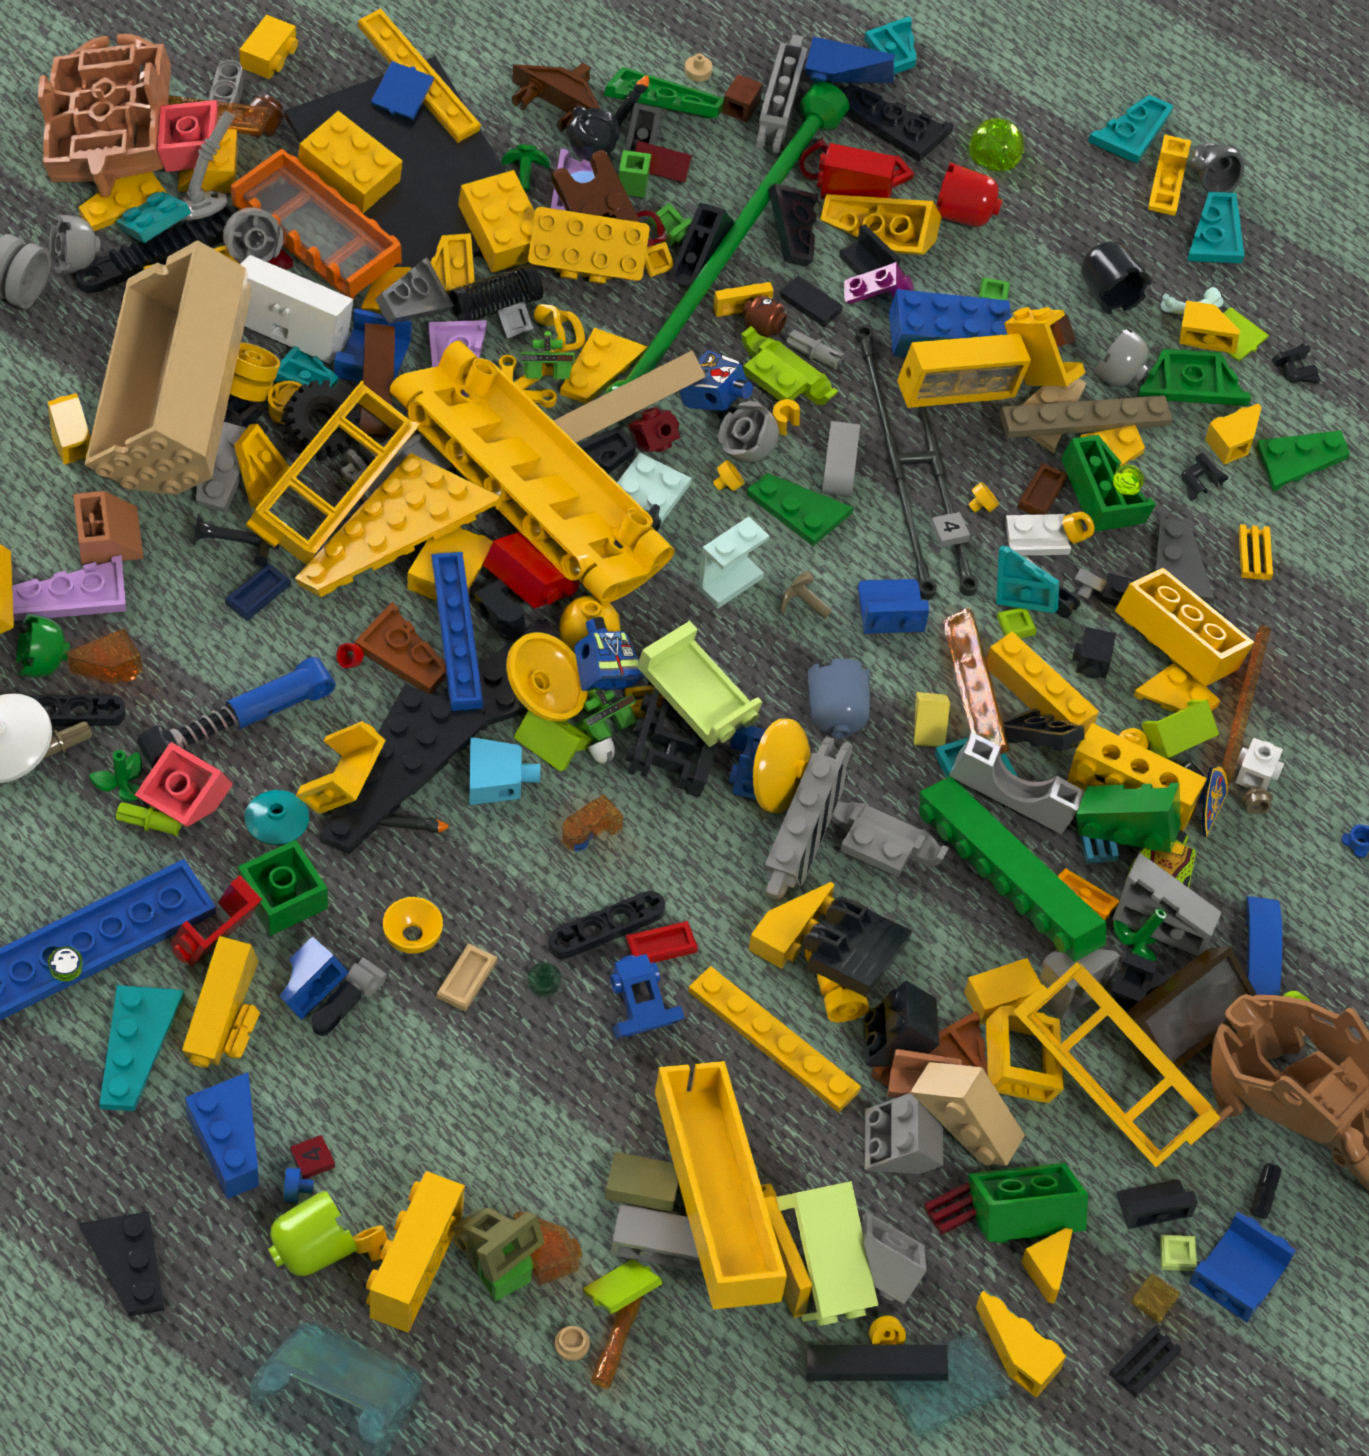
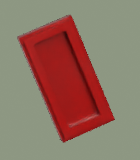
[625,921,698,964]

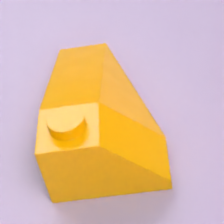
[820,194,942,255]

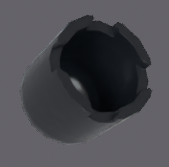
[1081,241,1152,314]

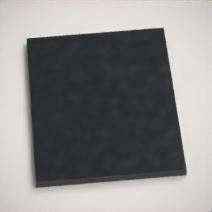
[284,56,507,269]

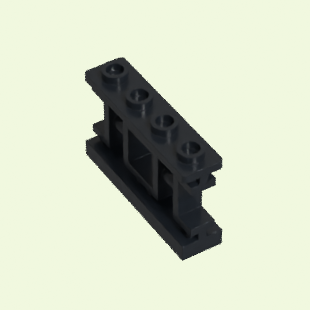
[625,680,734,797]

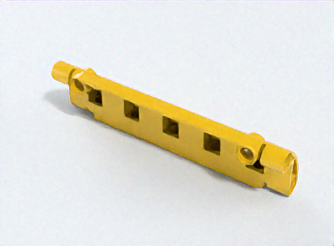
[390,341,675,604]

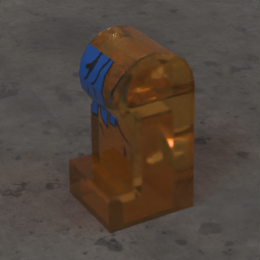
[562,794,623,851]

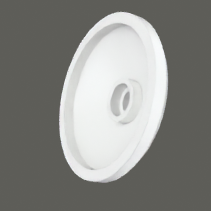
[0,694,52,783]

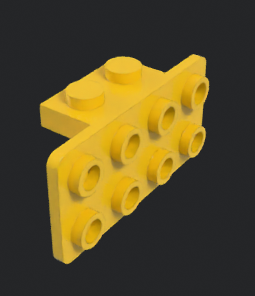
[528,207,650,285]

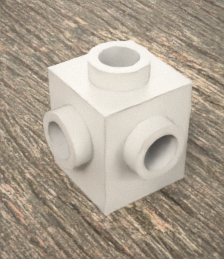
[1235,738,1284,791]

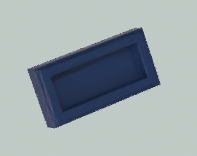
[225,563,291,621]

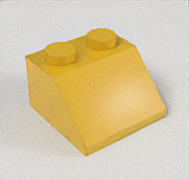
[178,129,238,193]

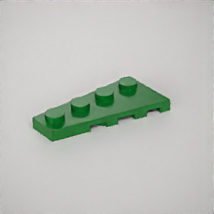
[604,67,724,118]

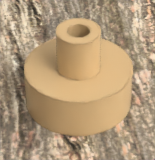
[685,54,712,82]

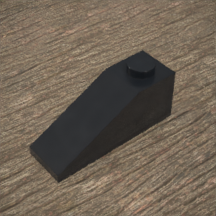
[667,202,734,288]

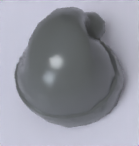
[1191,142,1244,193]

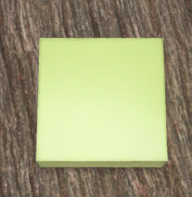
[1160,1235,1197,1271]

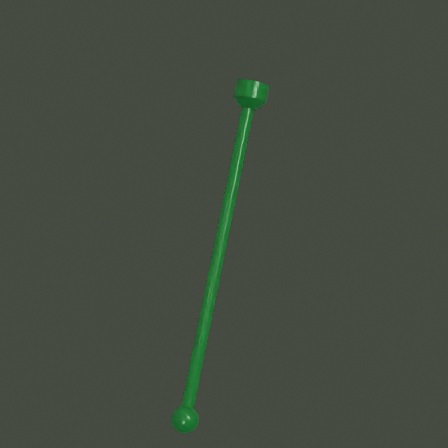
[604,82,849,419]

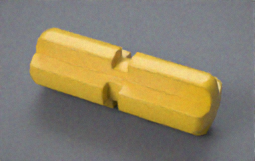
[223,1004,260,1059]

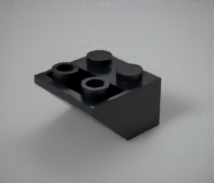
[863,980,940,1067]

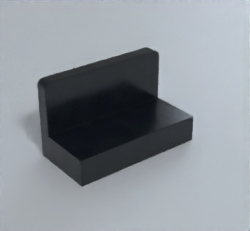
[839,224,900,275]
[1117,1180,1198,1229]

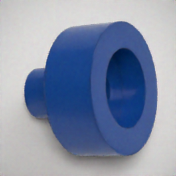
[284,1168,314,1203]

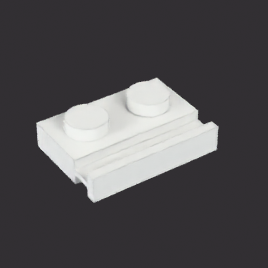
[1005,514,1071,556]

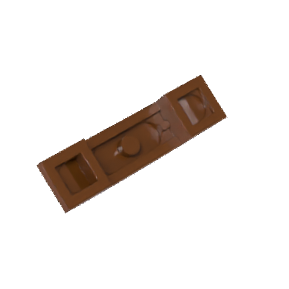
[359,323,395,438]

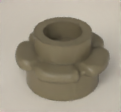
[1242,787,1273,814]

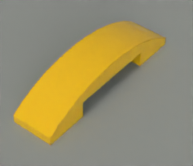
[1148,135,1191,216]

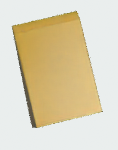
[1021,1228,1073,1304]

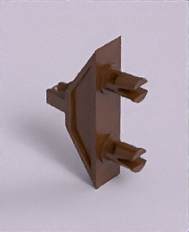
[511,63,600,135]

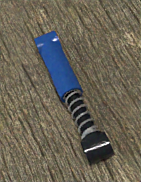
[137,657,336,769]

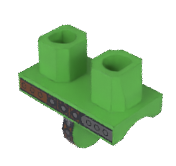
[521,331,575,379]
[575,687,637,744]

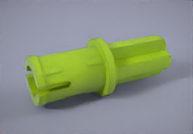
[116,802,182,836]

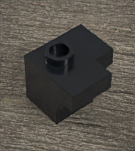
[1110,951,1170,1012]

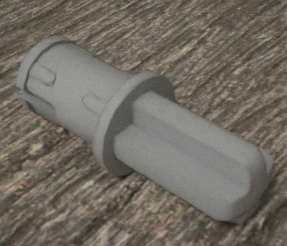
[786,330,844,370]

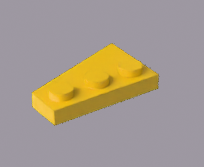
[78,172,167,231]

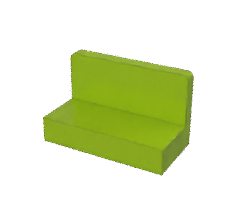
[514,711,593,771]

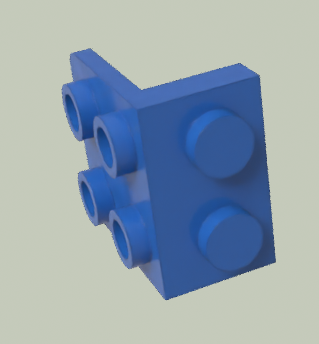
[858,579,929,634]

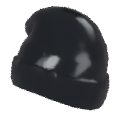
[568,105,620,162]

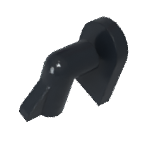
[1272,343,1321,383]
[1181,453,1228,501]

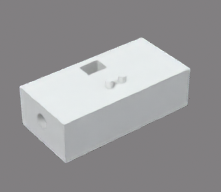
[240,255,353,363]

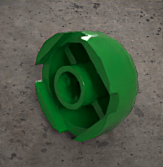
[16,614,70,678]

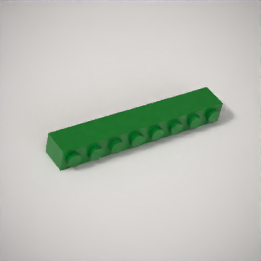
[918,776,1106,962]

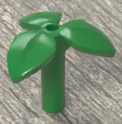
[501,144,550,192]
[89,750,142,801]
[1114,908,1167,962]

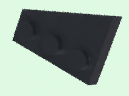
[768,183,818,266]
[992,708,1085,750]
[79,1211,164,1317]

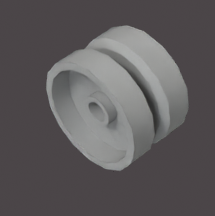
[0,234,51,309]

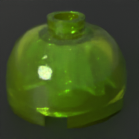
[968,118,1024,171]

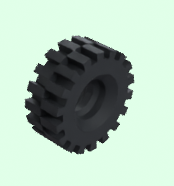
[281,380,361,461]

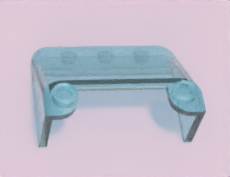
[250,1322,423,1456]

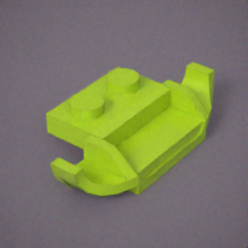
[741,326,838,405]

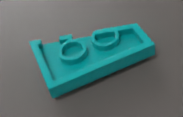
[1088,95,1174,164]
[1187,192,1245,263]

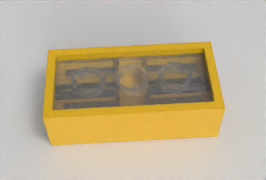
[897,334,1031,408]

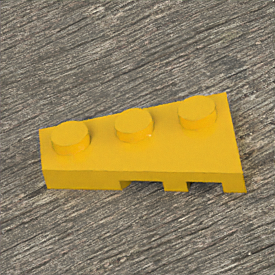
[560,328,648,404]

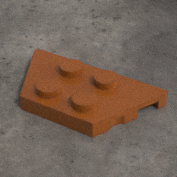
[871,1011,988,1086]

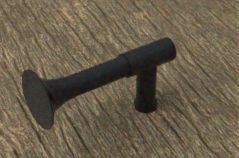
[193,513,280,567]

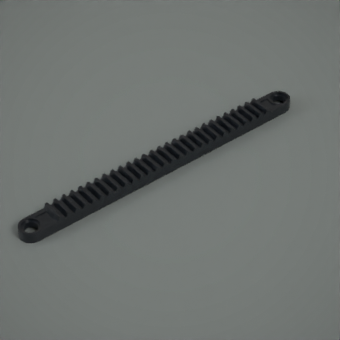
[76,181,315,293]

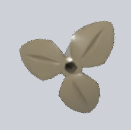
[781,571,833,619]

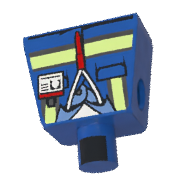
[575,617,645,691]

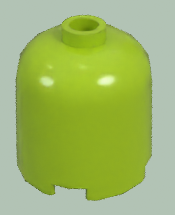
[268,1191,358,1277]

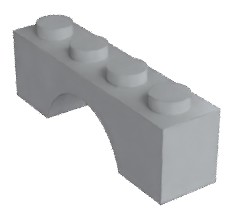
[949,732,1085,834]

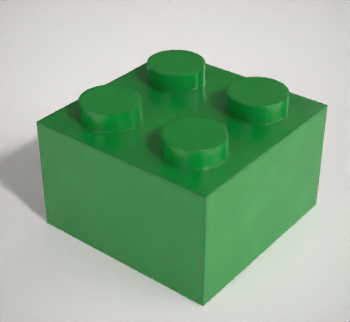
[238,839,328,936]

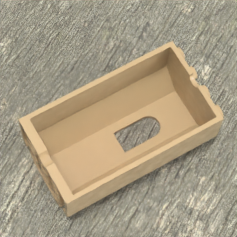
[84,240,252,495]

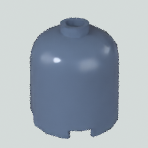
[807,659,870,739]

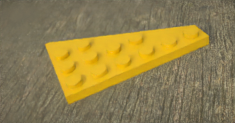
[295,453,503,597]

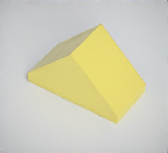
[914,692,950,747]

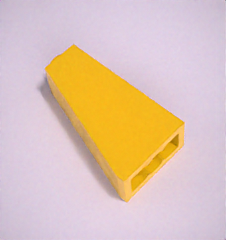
[182,936,259,1068]

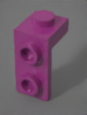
[844,263,914,304]

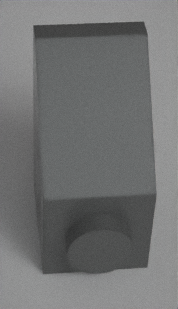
[625,103,666,152]

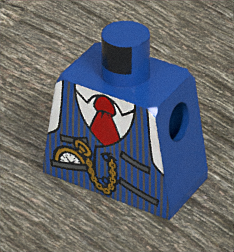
[679,350,753,411]

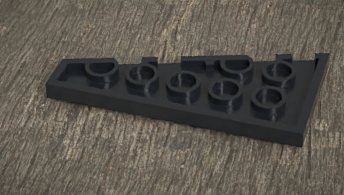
[320,684,491,854]

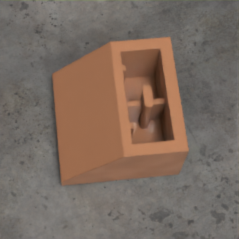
[73,491,144,565]

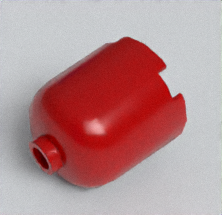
[936,162,1003,227]

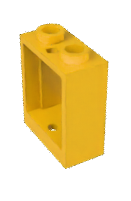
[986,1006,1064,1103]

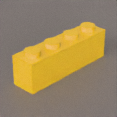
[985,632,1099,746]

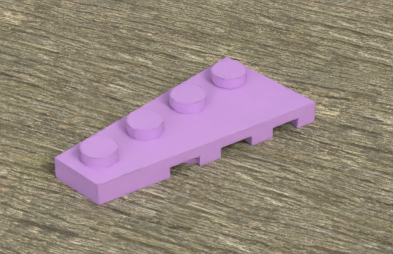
[12,555,126,621]

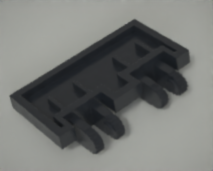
[802,896,912,997]

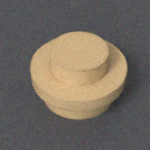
[554,1326,590,1361]

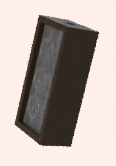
[1123,947,1257,1075]

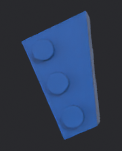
[185,1072,259,1199]

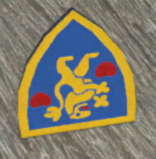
[1198,766,1228,837]

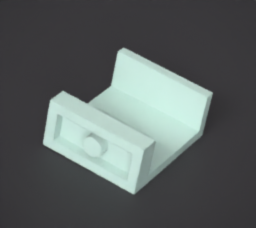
[697,517,769,609]

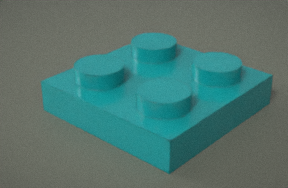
[116,191,191,243]

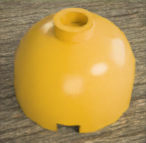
[559,595,621,651]

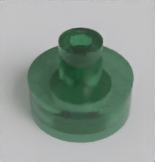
[528,962,561,996]

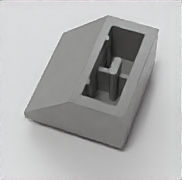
[865,1093,943,1174]

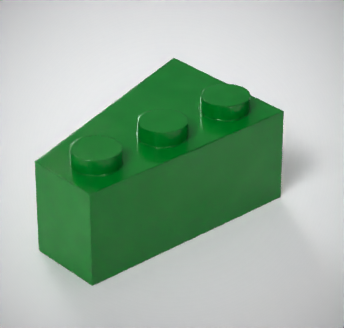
[1076,783,1181,853]

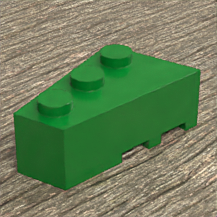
[1061,435,1156,532]

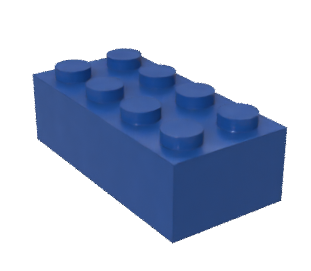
[889,289,1011,357]

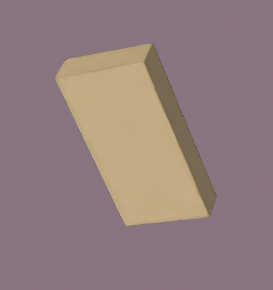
[436,943,497,1012]

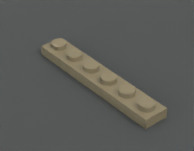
[999,395,1173,438]

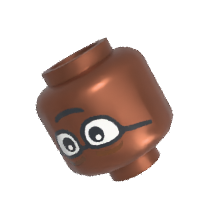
[742,295,787,338]

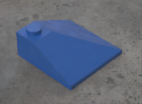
[805,36,895,83]

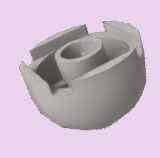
[223,207,283,264]
[49,215,100,274]
[1093,328,1149,387]
[718,401,779,463]

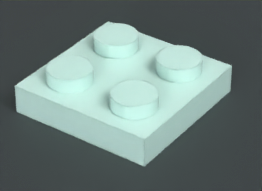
[617,453,692,524]

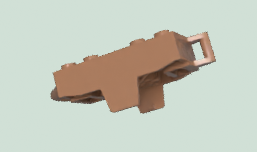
[37,34,171,197]

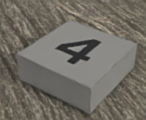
[930,512,970,547]

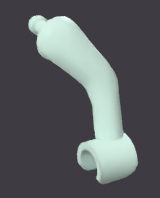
[1161,287,1223,315]

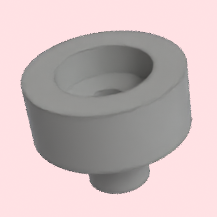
[1075,568,1107,599]

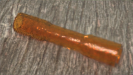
[591,1295,645,1389]

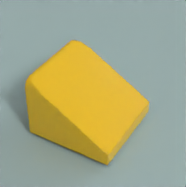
[644,242,674,277]

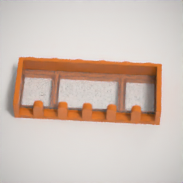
[230,149,402,299]

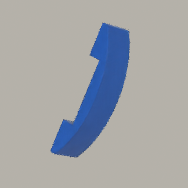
[1246,896,1282,996]

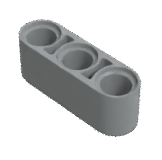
[208,60,243,129]
[821,421,860,497]

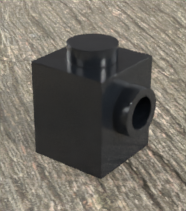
[1072,627,1116,679]

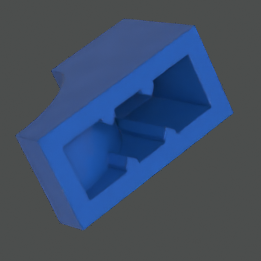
[279,937,349,1020]

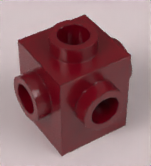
[628,407,681,452]

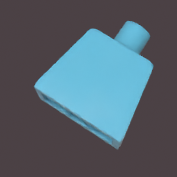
[469,738,540,805]

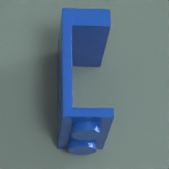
[334,308,412,383]
[1189,1212,1296,1323]

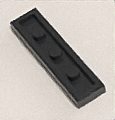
[807,1345,948,1381]

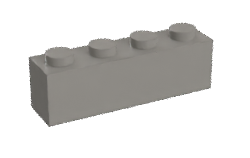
[611,1204,703,1273]

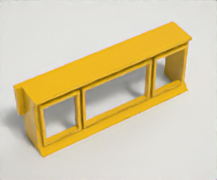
[245,381,420,565]
[1013,962,1221,1167]

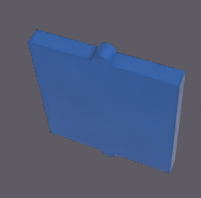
[371,61,434,120]

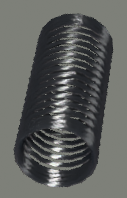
[450,264,544,321]

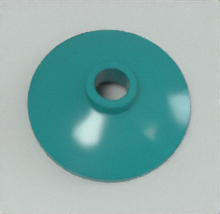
[245,790,309,845]

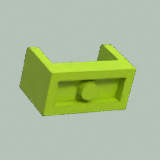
[1142,699,1219,758]

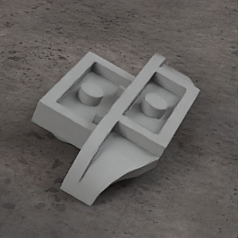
[831,801,949,877]

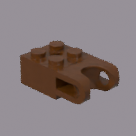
[551,150,640,222]

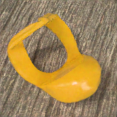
[534,304,585,352]

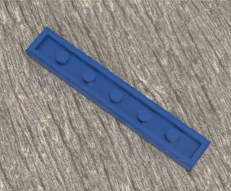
[432,552,483,711]

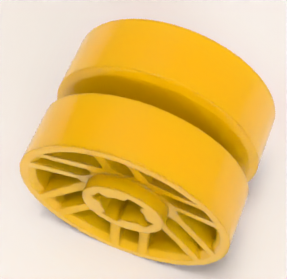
[230,342,281,402]

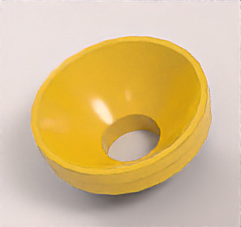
[383,897,443,954]

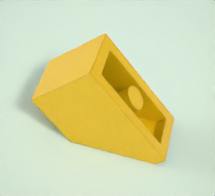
[1179,301,1240,354]

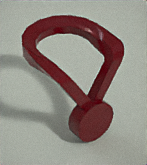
[798,137,828,180]
[636,210,667,248]

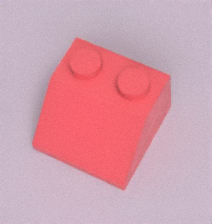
[157,100,218,172]
[135,742,233,827]

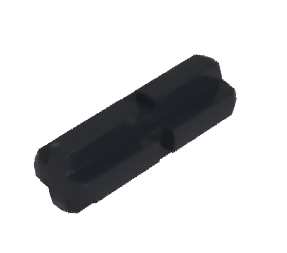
[1250,1163,1282,1219]

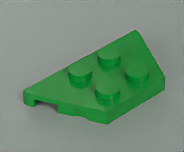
[1138,349,1251,406]

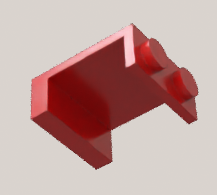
[170,875,262,967]

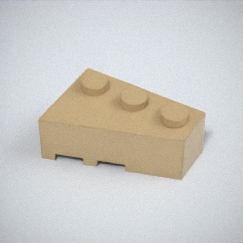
[910,1062,1025,1166]

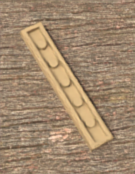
[554,350,706,443]

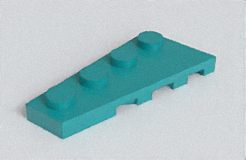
[100,985,185,1111]

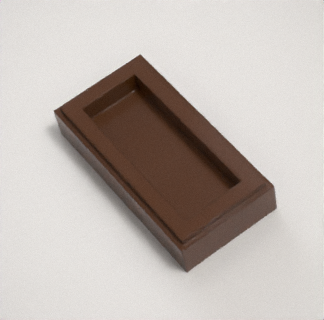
[1017,463,1068,515]

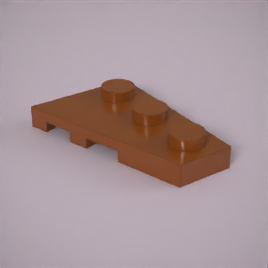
[355,601,447,694]

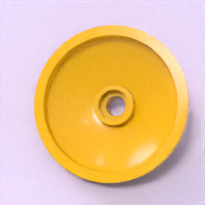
[506,632,588,722]
[753,718,811,814]

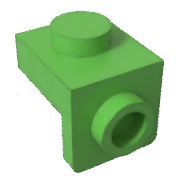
[647,202,692,247]

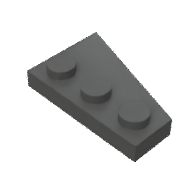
[375,257,454,324]

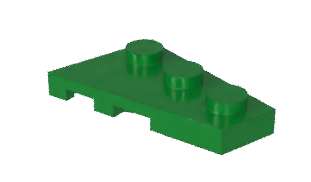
[1256,430,1350,492]
[746,473,854,546]

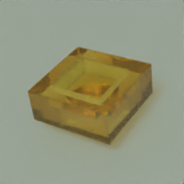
[1131,1273,1181,1323]

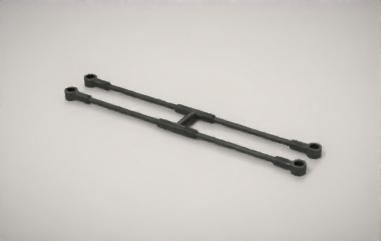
[855,325,978,600]

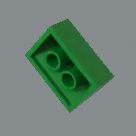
[968,1163,1088,1243]

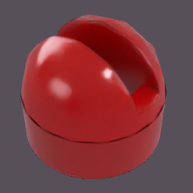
[336,643,364,668]

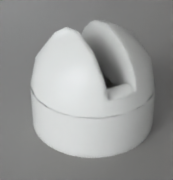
[588,738,616,763]

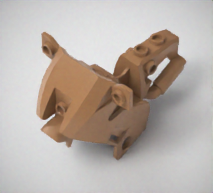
[1201,994,1369,1191]

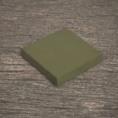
[604,1152,679,1212]

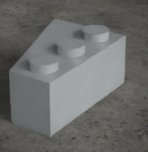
[1112,853,1222,956]

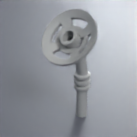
[179,111,235,220]

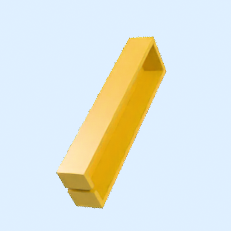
[655,1061,787,1310]

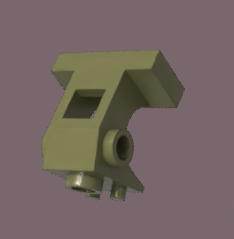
[451,1208,545,1282]

